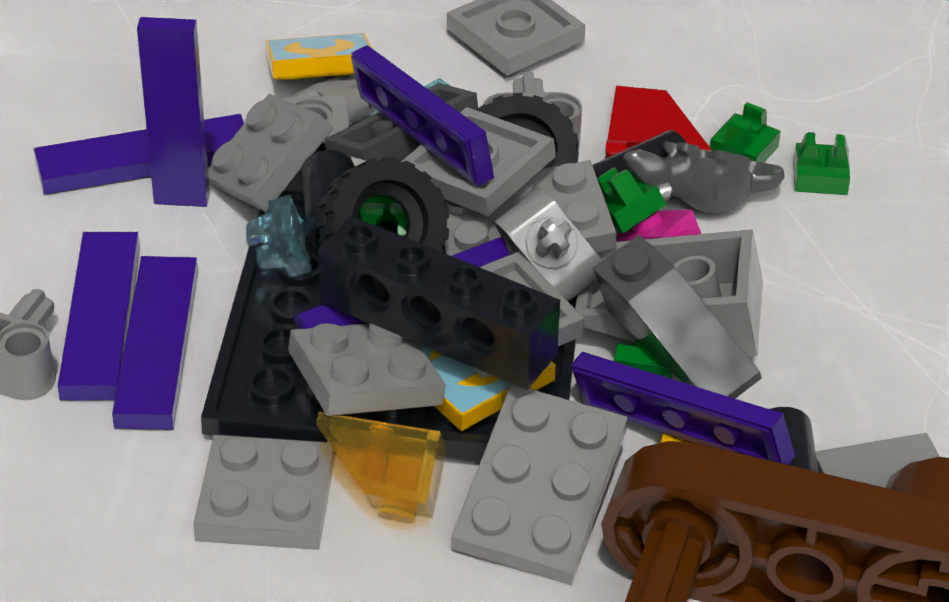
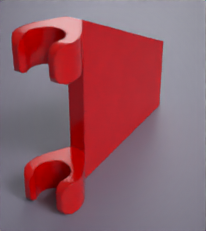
[605,85,712,159]

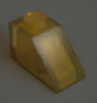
[316,412,447,524]

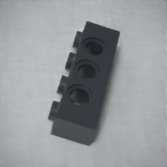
[318,216,560,390]

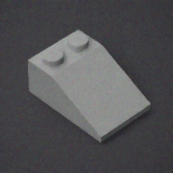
[575,229,763,356]

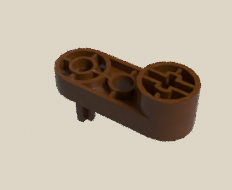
[601,441,949,602]

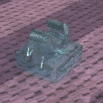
[246,195,311,277]

